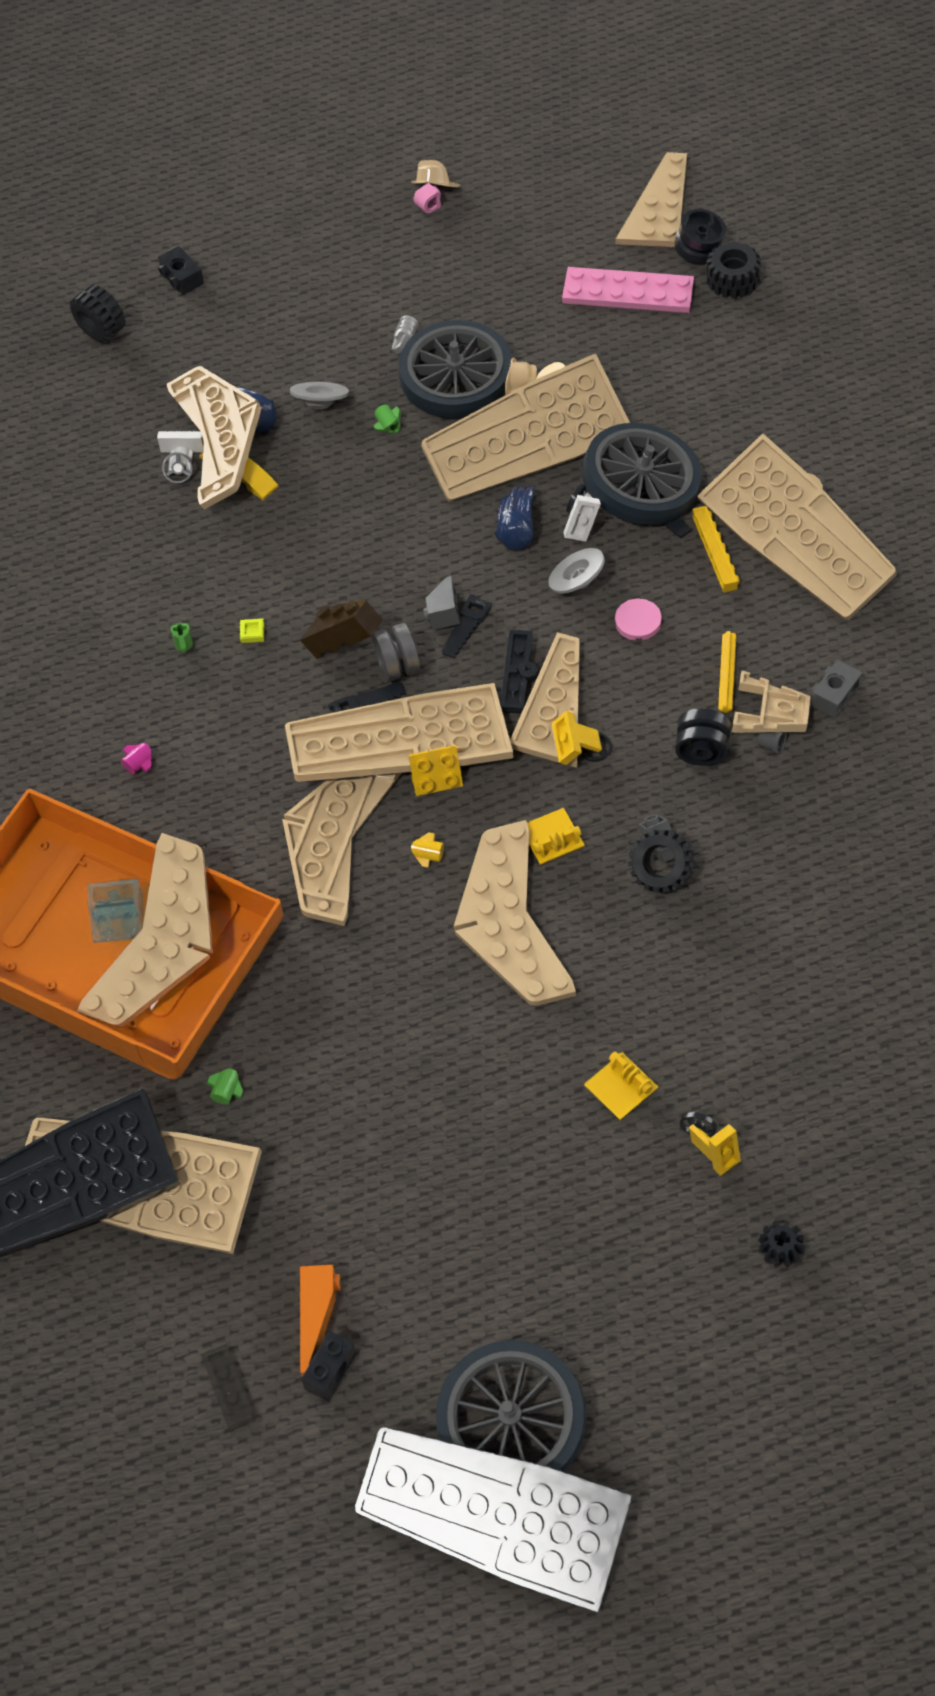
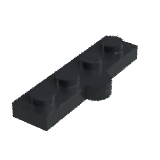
[500,630,538,713]

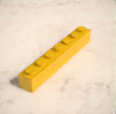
[692,506,740,593]

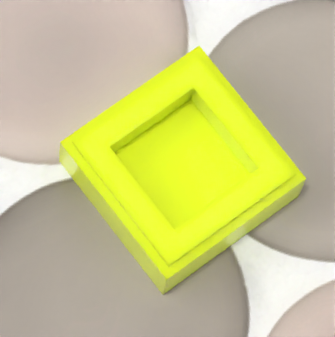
[240,619,264,643]

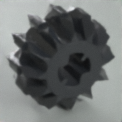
[758,1220,805,1268]

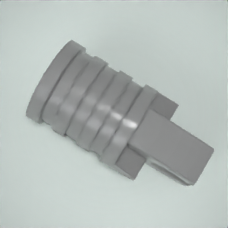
[392,315,419,354]

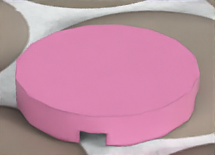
[615,598,662,640]

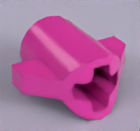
[121,743,151,774]

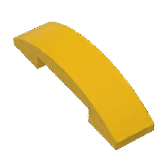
[199,453,278,500]

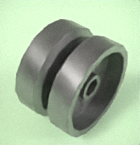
[372,623,420,682]

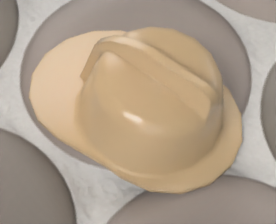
[411,160,460,187]
[505,358,537,395]

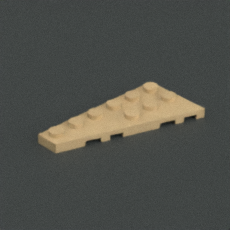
[616,152,687,247]
[510,632,579,768]

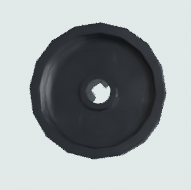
[674,209,726,264]
[675,708,731,766]

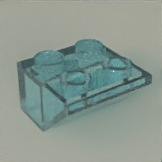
[88,879,144,943]

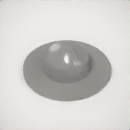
[290,382,349,409]
[548,548,605,594]

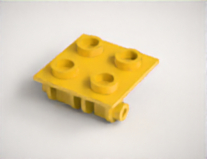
[408,745,463,796]
[527,808,585,865]
[584,1051,658,1120]

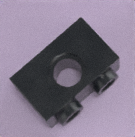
[158,246,204,295]
[301,1331,356,1402]

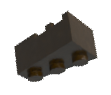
[300,600,383,659]

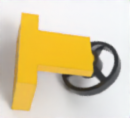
[551,710,611,765]
[679,1112,741,1176]

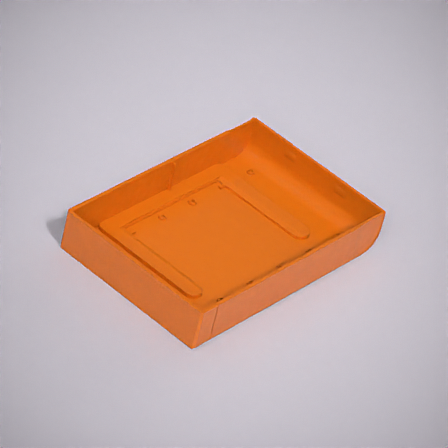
[0,789,283,1079]

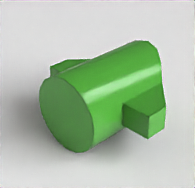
[373,405,402,433]
[171,622,193,652]
[206,1068,243,1105]

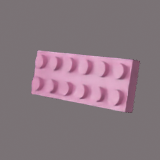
[562,267,694,313]

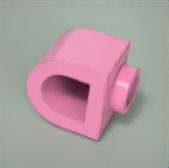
[414,183,441,213]

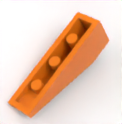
[300,1265,341,1376]

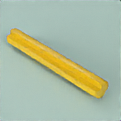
[718,631,736,713]

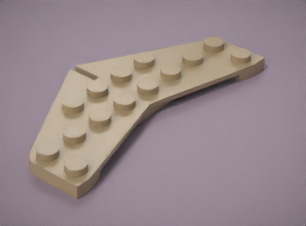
[167,366,261,510]
[282,773,402,926]
[454,820,576,1006]
[77,833,213,1028]

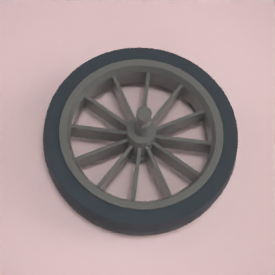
[398,320,512,418]
[582,423,702,525]
[436,1340,586,1472]

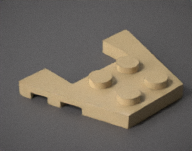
[732,671,811,733]

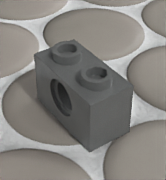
[810,659,862,718]

